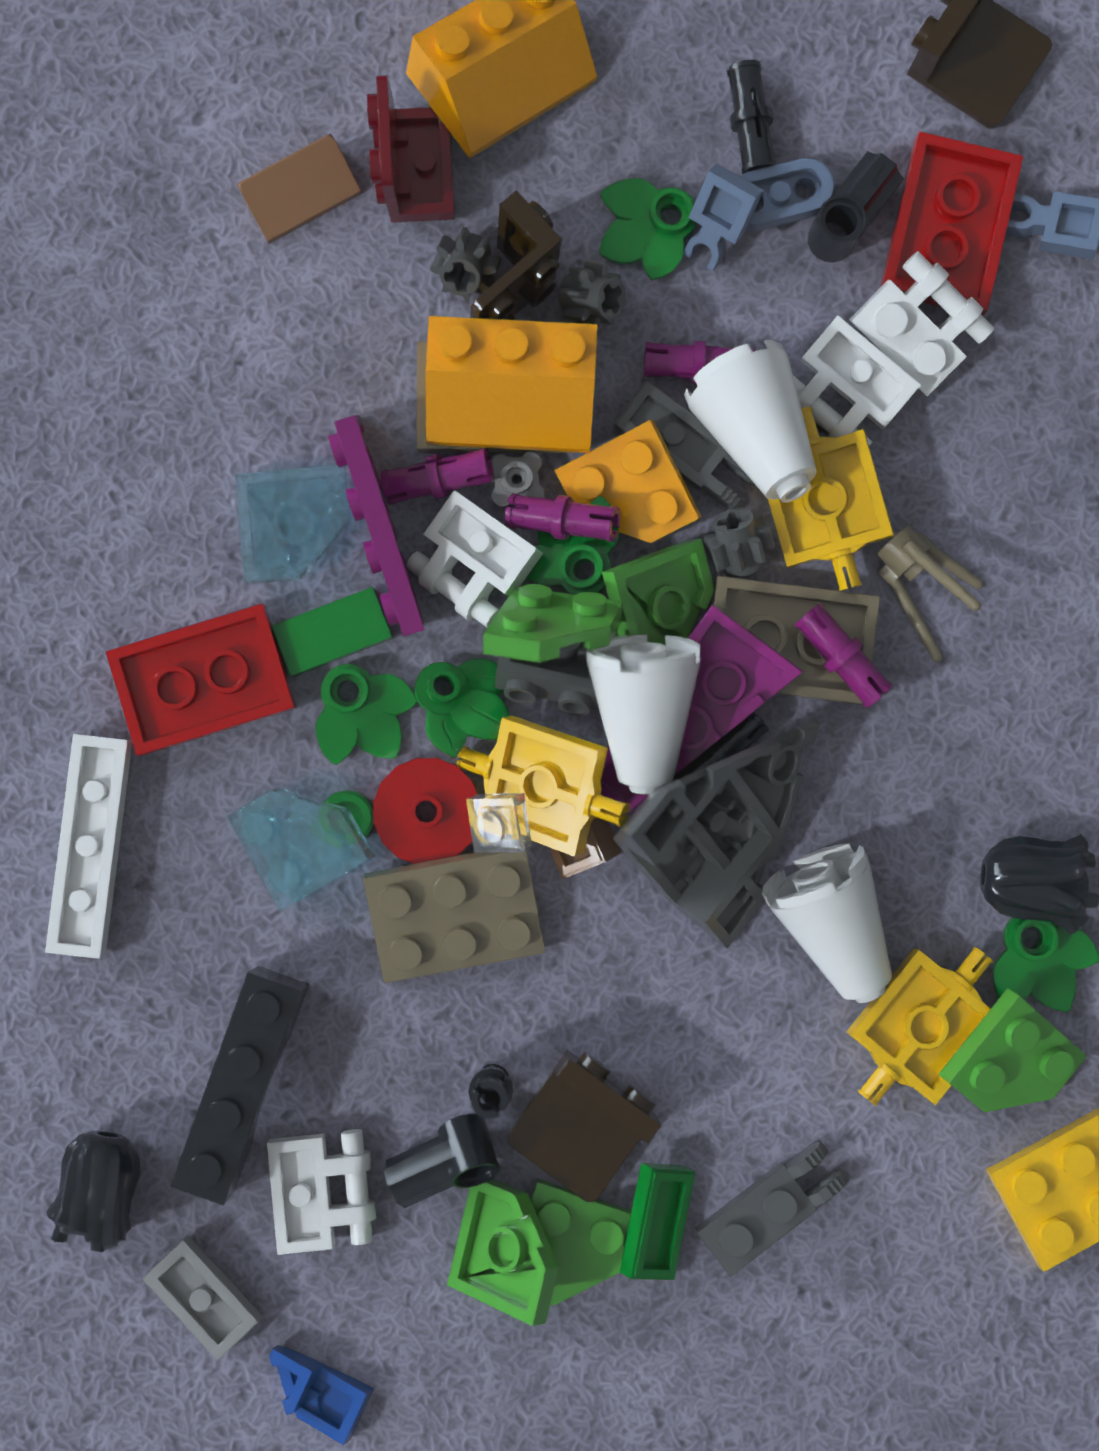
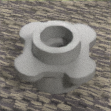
[491,451,544,508]

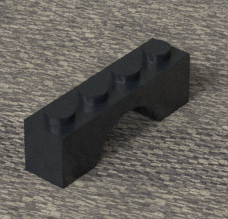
[170,966,309,1206]

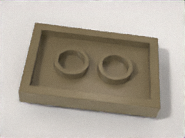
[712,576,880,705]
[363,843,546,983]

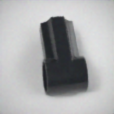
[807,151,904,263]
[383,1114,500,1208]

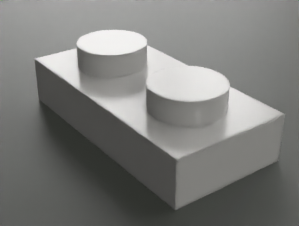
[142,1235,262,1361]

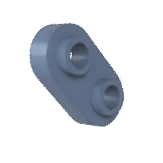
[740,158,834,232]

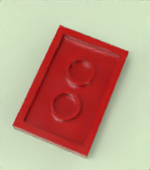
[879,131,1024,316]
[105,603,297,756]

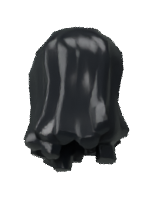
[980,834,1099,935]
[46,1131,141,1252]

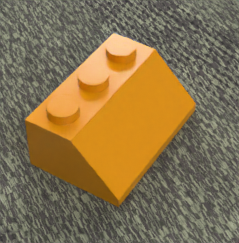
[406,0,597,159]
[425,316,597,453]

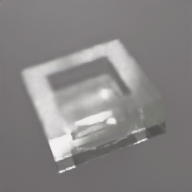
[466,793,532,852]

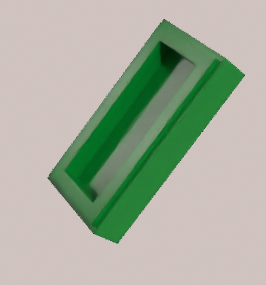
[272,587,394,678]
[619,1163,696,1280]

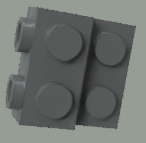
[495,577,618,716]

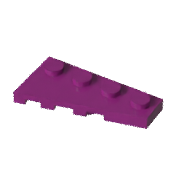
[328,415,425,637]
[600,605,804,814]

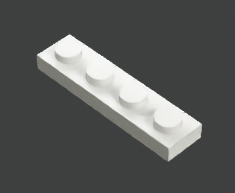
[45,734,132,959]

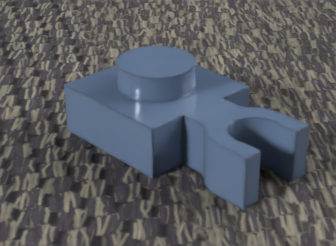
[683,164,764,271]
[1005,191,1099,259]

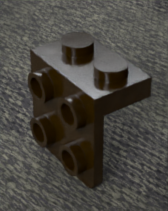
[907,0,1052,129]
[470,190,562,320]
[508,1050,661,1202]

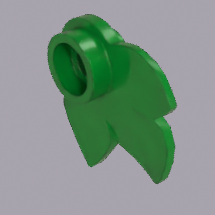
[599,178,696,280]
[527,496,619,595]
[414,658,510,758]
[315,664,417,765]
[993,917,1099,1012]

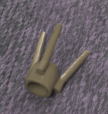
[877,525,983,662]

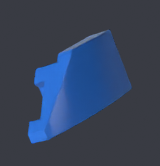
[269,1345,374,1445]

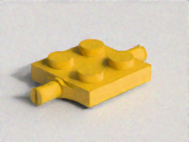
[768,407,895,591]
[457,715,630,857]
[846,946,993,1106]

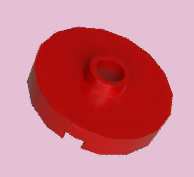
[373,758,481,864]

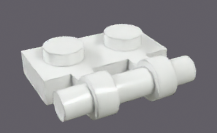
[850,251,995,396]
[793,315,921,445]
[406,490,543,627]
[267,1129,376,1255]

